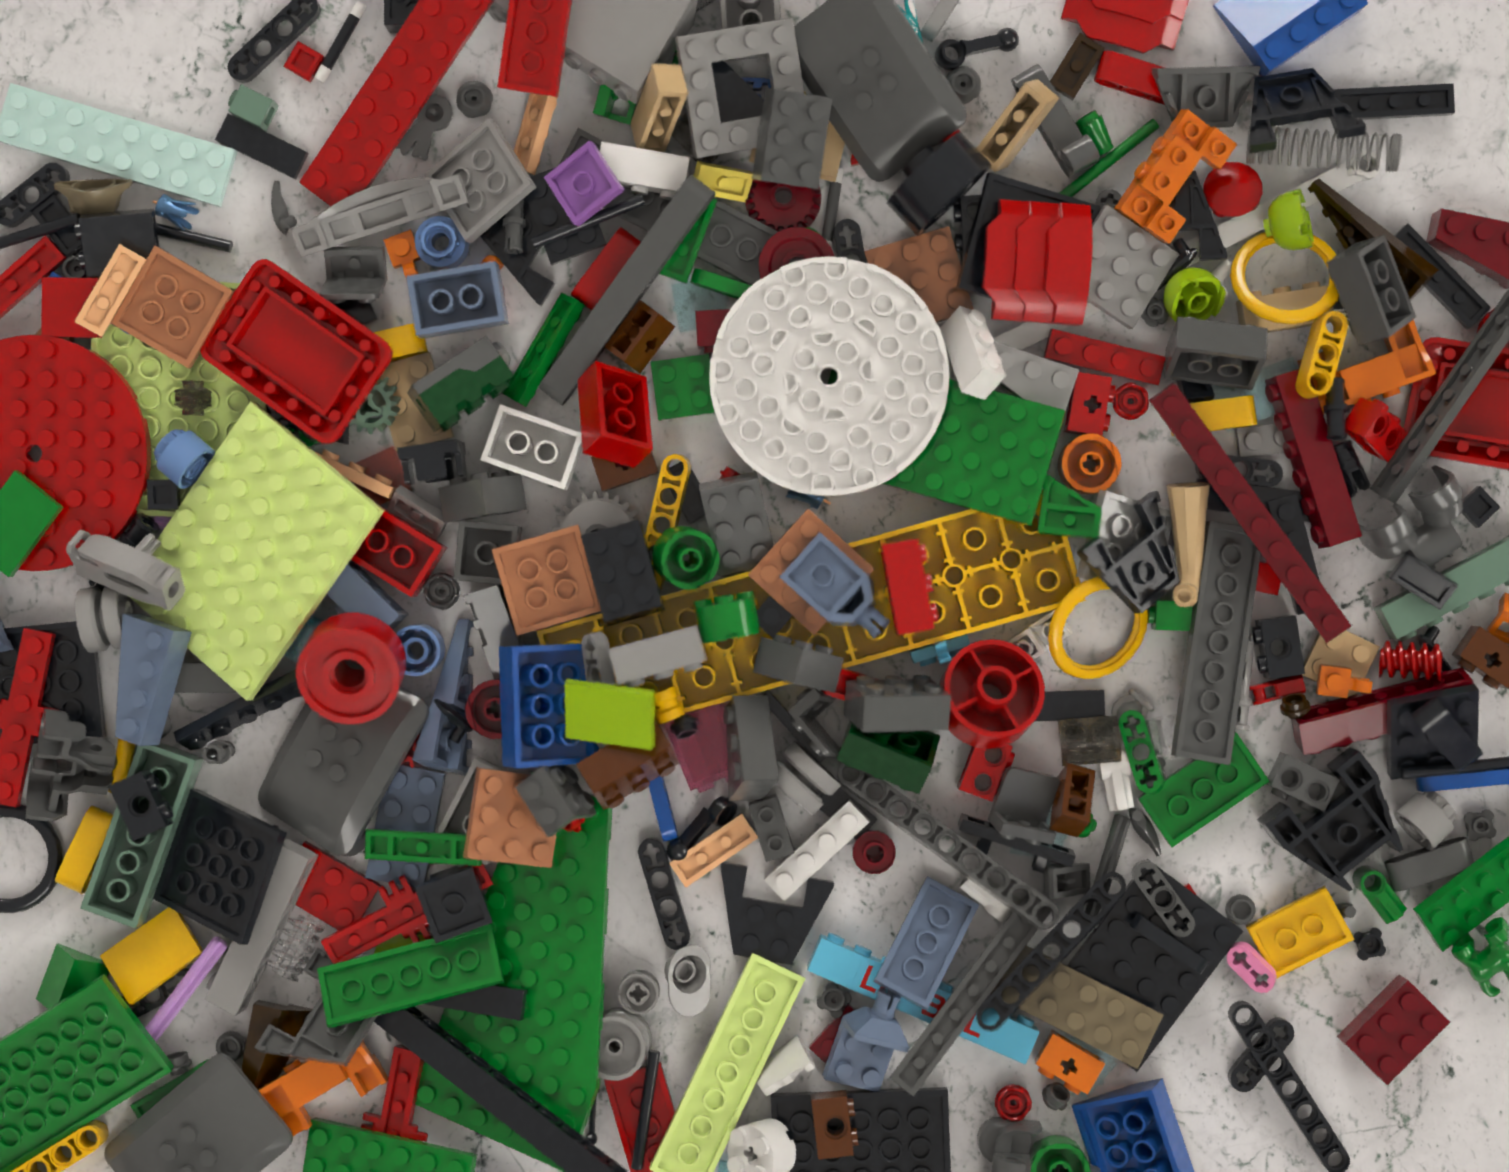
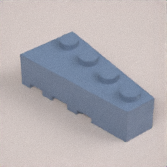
[115,613,191,746]

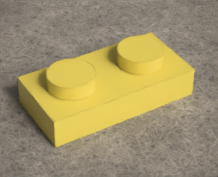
[693,161,753,203]

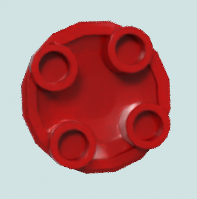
[1203,162,1263,217]

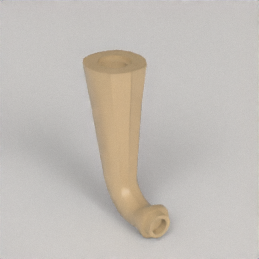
[1166,482,1210,607]

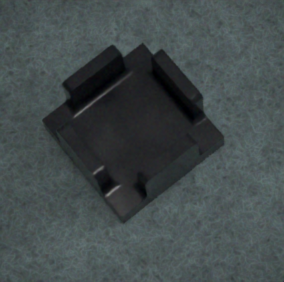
[397,439,467,485]
[415,865,493,943]

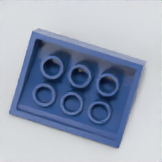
[1213,0,1368,76]
[499,643,599,768]
[1072,1078,1194,1172]

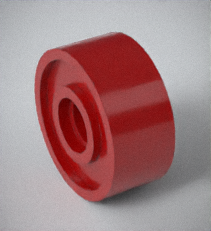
[296,612,406,724]
[939,639,1045,749]

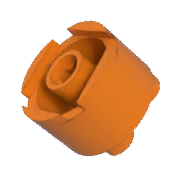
[1058,434,1121,495]

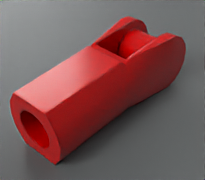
[1249,675,1306,705]

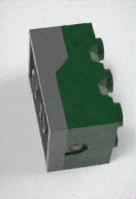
[407,335,514,432]

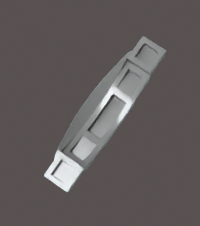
[291,173,470,257]

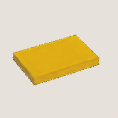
[1246,886,1355,979]
[100,907,203,1005]

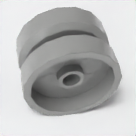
[75,587,135,653]
[776,741,842,816]
[598,1007,652,1081]

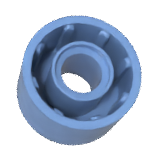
[415,216,469,270]
[154,429,215,489]
[396,624,445,676]

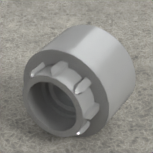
[1394,791,1456,850]

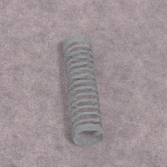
[1246,126,1402,172]

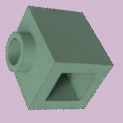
[228,84,279,132]

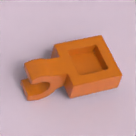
[384,229,421,277]
[1316,664,1373,698]

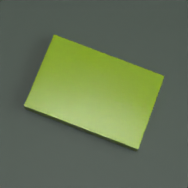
[564,679,655,750]

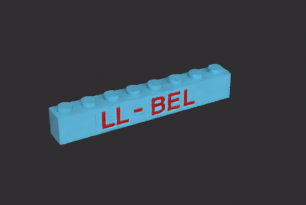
[807,933,1039,1065]

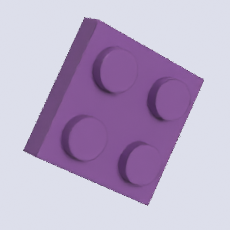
[544,141,624,227]

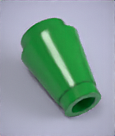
[1075,110,1114,156]

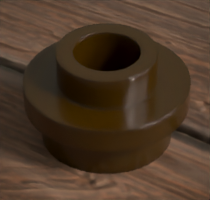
[1280,693,1311,719]

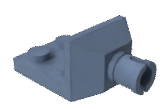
[779,532,890,638]
[822,988,910,1091]

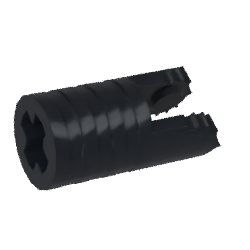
[1334,440,1371,498]

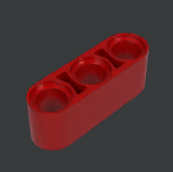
[1094,50,1165,105]
[571,227,641,311]

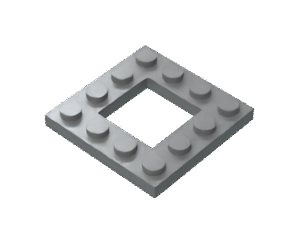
[675,18,804,158]

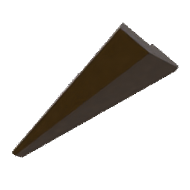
[241,1000,313,1090]

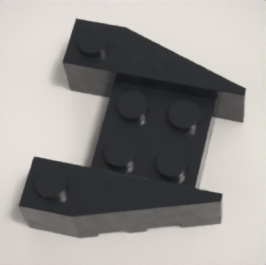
[1257,747,1403,892]

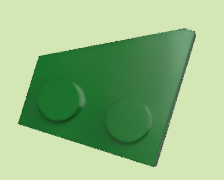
[1038,475,1103,539]

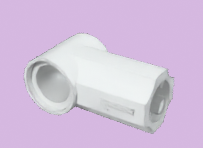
[1096,750,1134,811]
[959,867,1021,924]

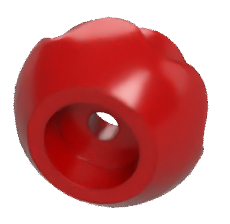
[1112,382,1149,420]
[995,1084,1032,1121]

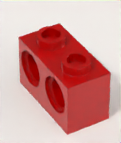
[1345,397,1408,462]
[957,744,1015,802]

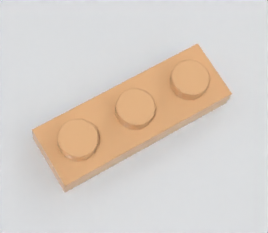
[514,90,560,175]
[75,244,147,337]
[314,449,397,499]
[669,813,758,888]

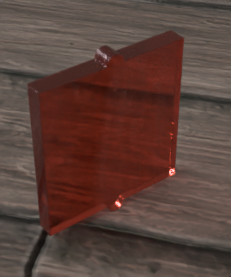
[353,447,413,505]

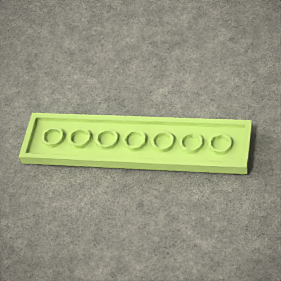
[649,952,806,1172]

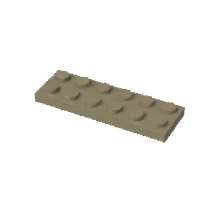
[990,945,1164,1069]

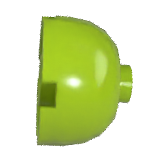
[1263,188,1314,251]
[1163,267,1225,322]

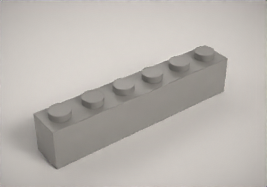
[204,839,319,1016]

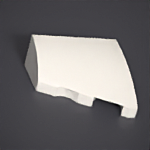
[757,1035,815,1096]

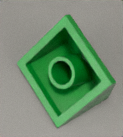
[36,943,109,1009]

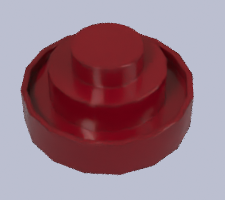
[852,830,896,874]

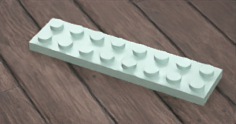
[0,83,237,207]

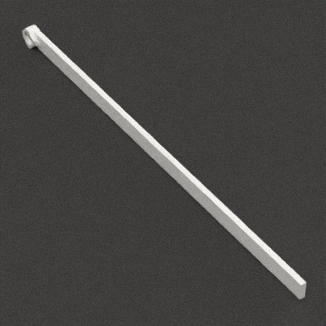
[948,149,1382,381]

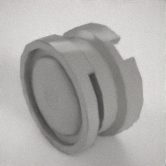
[618,970,660,1015]

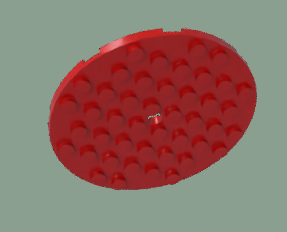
[0,335,152,571]

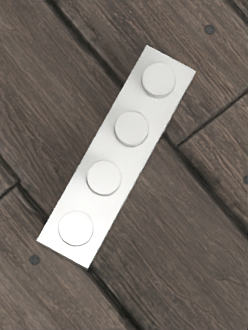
[764,799,870,901]

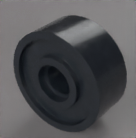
[886,132,991,236]

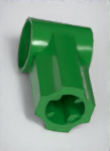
[1352,865,1407,924]

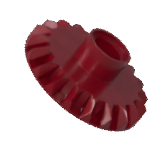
[745,179,821,232]
[758,227,834,279]

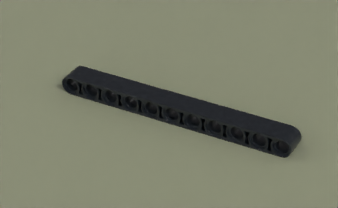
[374,1006,628,1172]

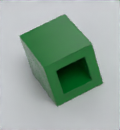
[1147,600,1193,631]

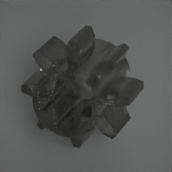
[174,380,212,416]

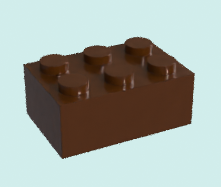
[576,720,680,810]

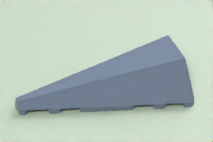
[412,619,474,776]

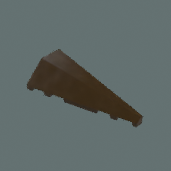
[1308,178,1438,301]

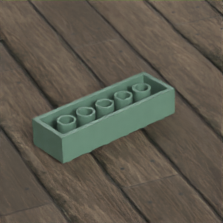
[80,742,204,928]

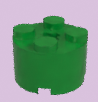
[653,526,720,590]
[694,591,760,643]
[1029,1135,1090,1172]

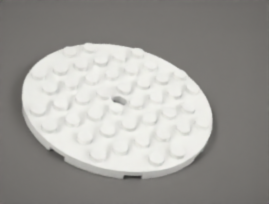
[709,256,949,496]

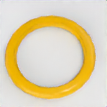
[1230,232,1339,324]
[1048,576,1148,679]

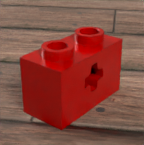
[1064,372,1116,436]

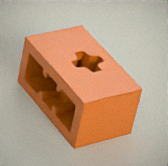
[1035,1030,1105,1095]

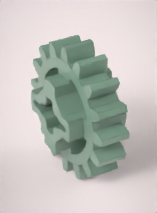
[349,377,401,434]

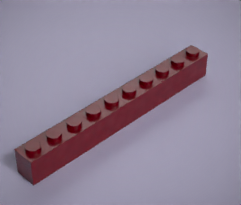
[1149,382,1352,643]

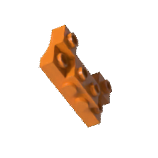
[1114,109,1237,244]
[1297,319,1436,415]
[258,1040,388,1136]

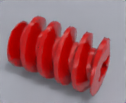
[1379,640,1442,681]

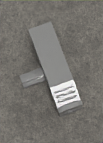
[66,530,185,610]

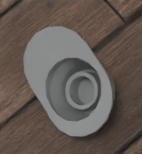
[664,945,711,1017]

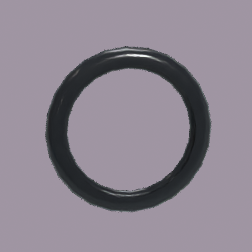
[0,804,63,913]

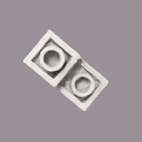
[1007,609,1073,660]

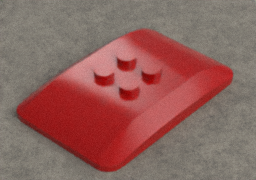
[200,259,393,444]
[1404,337,1509,470]

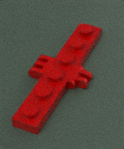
[0,628,58,808]
[321,863,493,964]
[361,1045,428,1141]

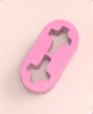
[1227,941,1277,993]

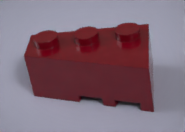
[1426,208,1509,289]

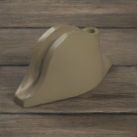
[54,179,133,215]

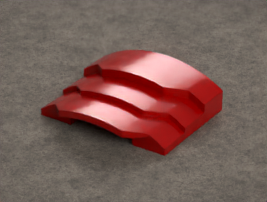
[1061,0,1189,54]
[982,199,1092,326]

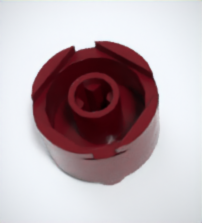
[465,678,502,739]

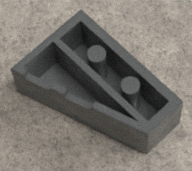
[723,695,779,801]

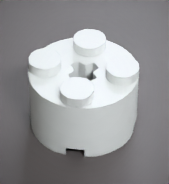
[727,1118,796,1172]

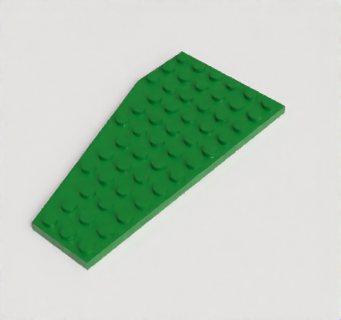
[415,771,612,1172]

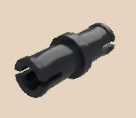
[1323,377,1348,441]

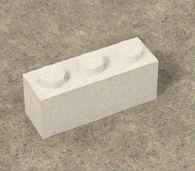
[600,142,691,200]
[940,306,1006,400]

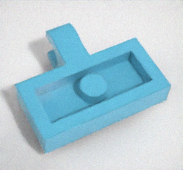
[909,634,970,667]

